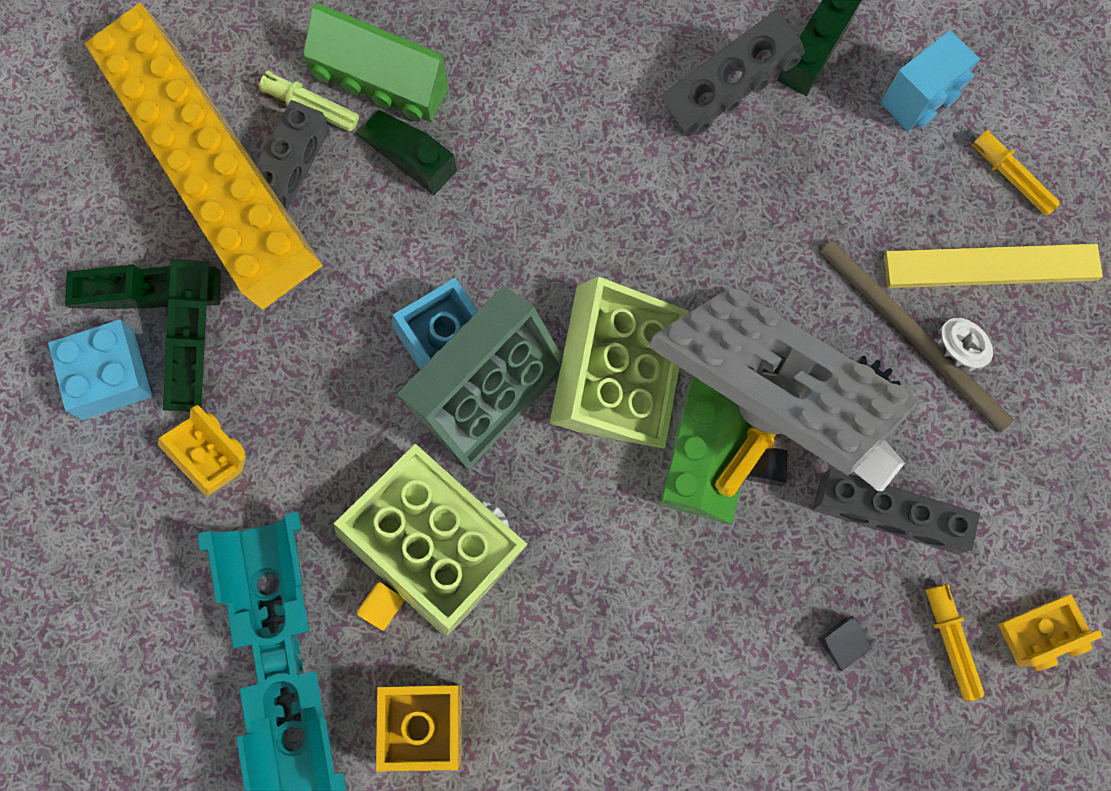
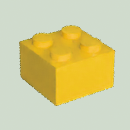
[376,685,462,772]

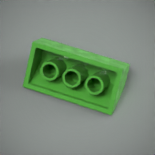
[303,2,449,122]
[659,375,751,525]

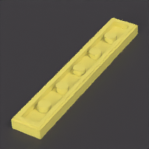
[884,244,1103,288]

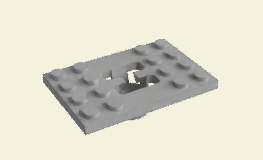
[649,287,919,476]

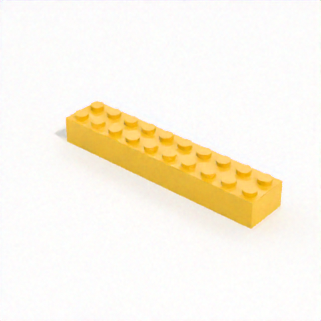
[84,2,323,310]

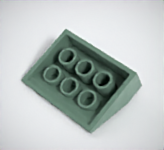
[397,285,563,470]

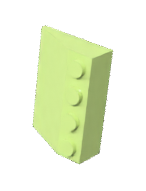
[550,277,689,449]
[334,444,527,638]

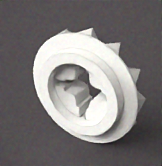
[938,318,993,372]

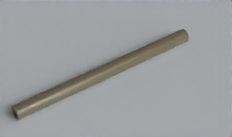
[820,240,1014,432]

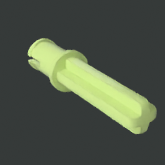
[259,71,359,131]

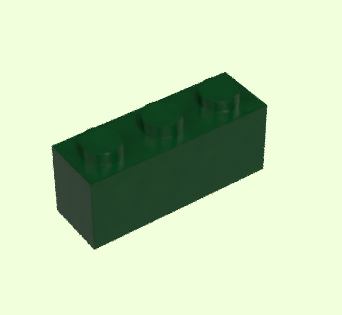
[777,0,862,96]

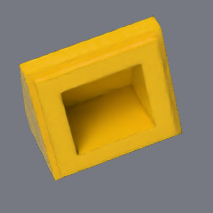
[357,582,405,631]

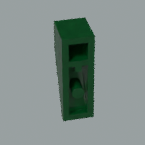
[356,110,457,195]

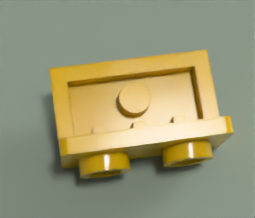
[158,405,246,498]
[998,594,1103,672]

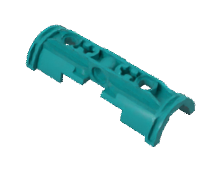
[197,512,347,791]

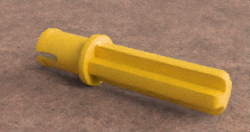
[971,129,1060,216]
[715,426,776,497]
[924,583,985,701]

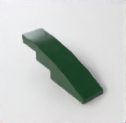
[163,258,209,412]
[65,264,221,309]

